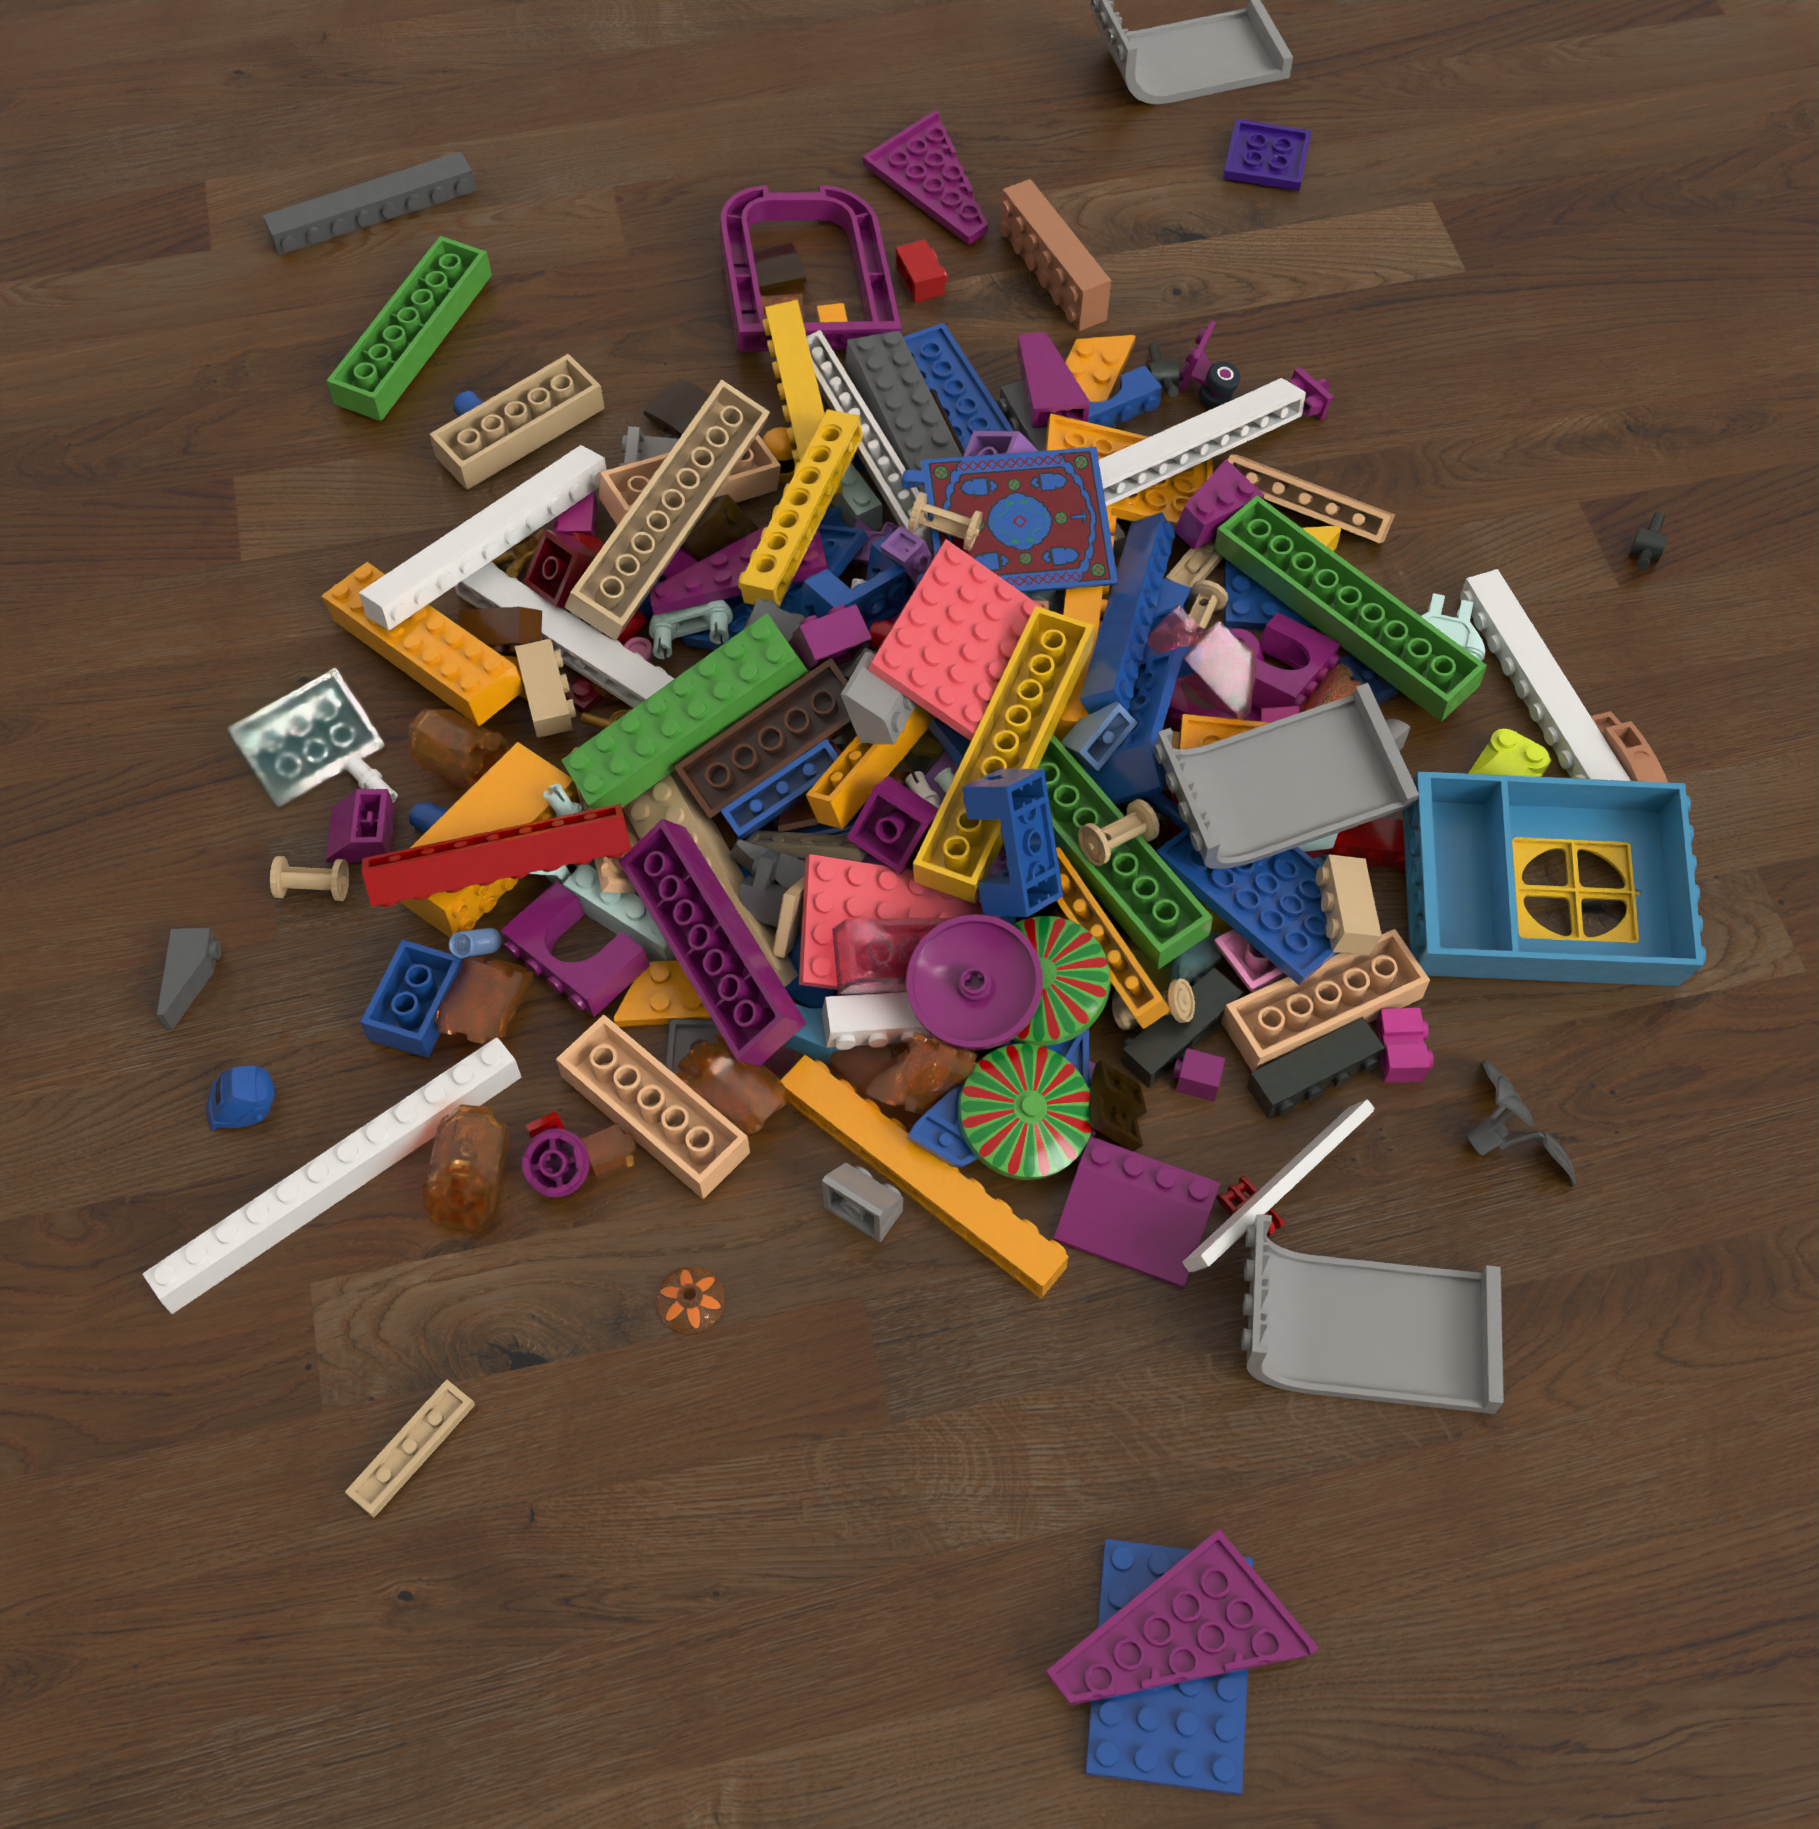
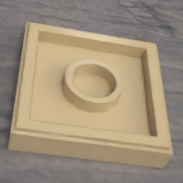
[772,877,804,958]

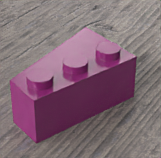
[1175,459,1265,550]

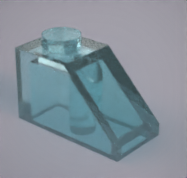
[1170,930,1222,985]

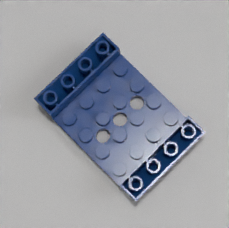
[1060,645,1204,805]

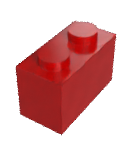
[896,239,948,303]

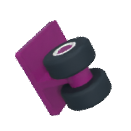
[1178,320,1241,409]

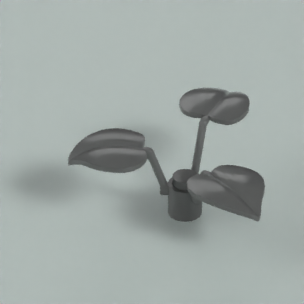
[1467,1059,1577,1187]

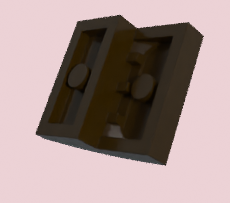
[753,242,807,292]
[643,379,710,438]
[1089,1060,1147,1151]

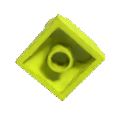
[1468,729,1551,777]

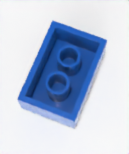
[360,940,469,1058]

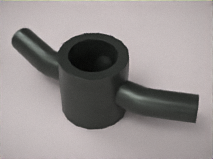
[1146,343,1180,398]
[1629,512,1668,571]

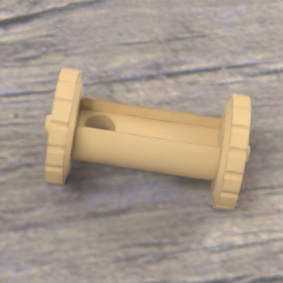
[908,492,983,551]
[1170,580,1228,651]
[1078,799,1159,866]
[270,856,349,901]
[1112,978,1195,1030]

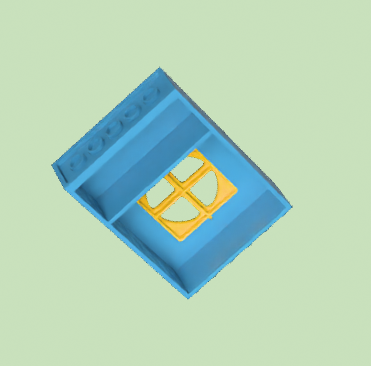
[1402,771,1706,986]

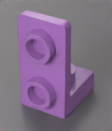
[880,525,933,589]

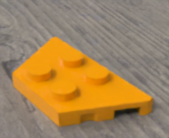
[1065,335,1136,402]
[614,960,712,1027]

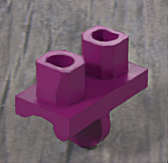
[1288,367,1334,420]

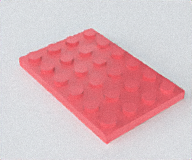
[867,539,1043,741]
[799,854,983,994]

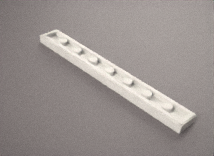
[1182,1099,1375,1272]

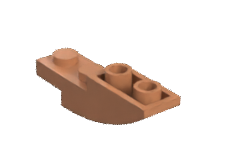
[1591,711,1668,783]

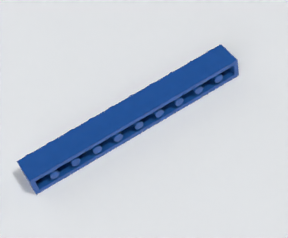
[1080,512,1175,715]

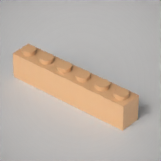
[1228,454,1395,543]

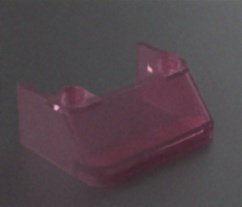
[1146,605,1257,721]

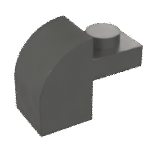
[739,850,789,927]

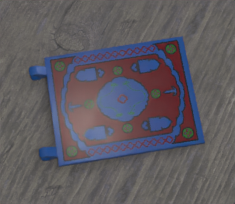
[901,447,1118,593]

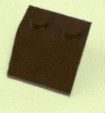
[682,494,759,562]

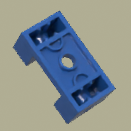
[800,532,914,631]
[962,769,1063,917]

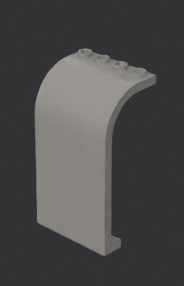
[1090,0,1293,104]
[1153,683,1419,869]
[1241,1214,1504,1414]

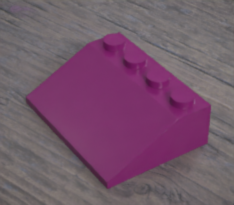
[1053,1136,1220,1289]

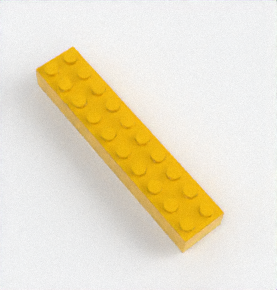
[913,606,1094,904]

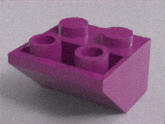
[325,789,395,863]

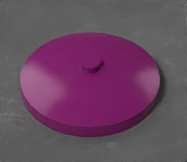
[906,914,1043,1050]

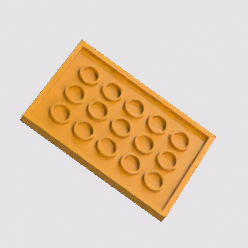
[1045,413,1213,529]

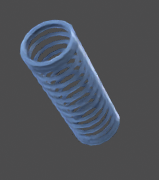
[449,928,502,958]

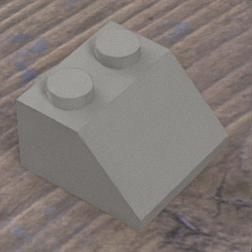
[841,652,917,745]
[822,1163,903,1242]

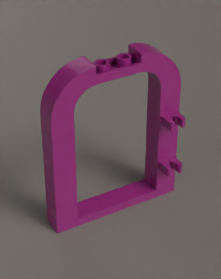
[719,185,902,352]

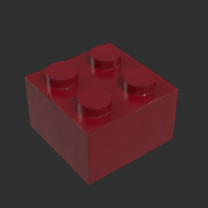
[523,529,597,610]

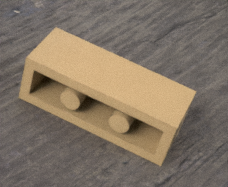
[515,639,576,738]
[1316,855,1382,956]

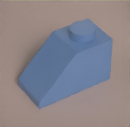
[1061,702,1138,771]

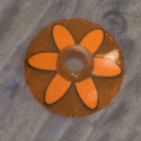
[656,1267,725,1334]

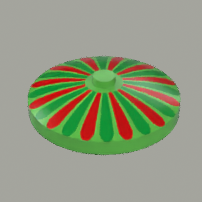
[1012,916,1111,1046]
[958,1044,1092,1180]

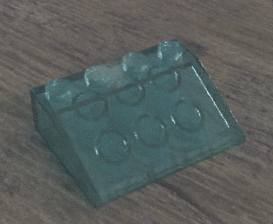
[227,668,385,808]

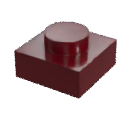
[565,675,605,713]

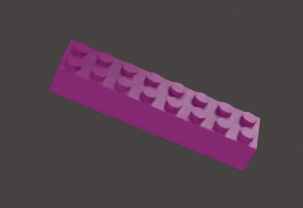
[619,819,807,1066]

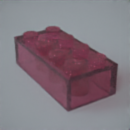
[832,918,952,994]

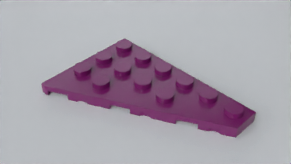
[862,110,988,245]
[650,524,828,615]
[1045,1529,1319,1706]

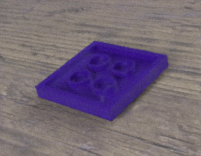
[1223,119,1312,191]

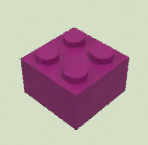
[789,604,872,672]
[846,776,939,874]

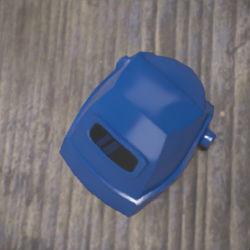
[206,1066,276,1130]

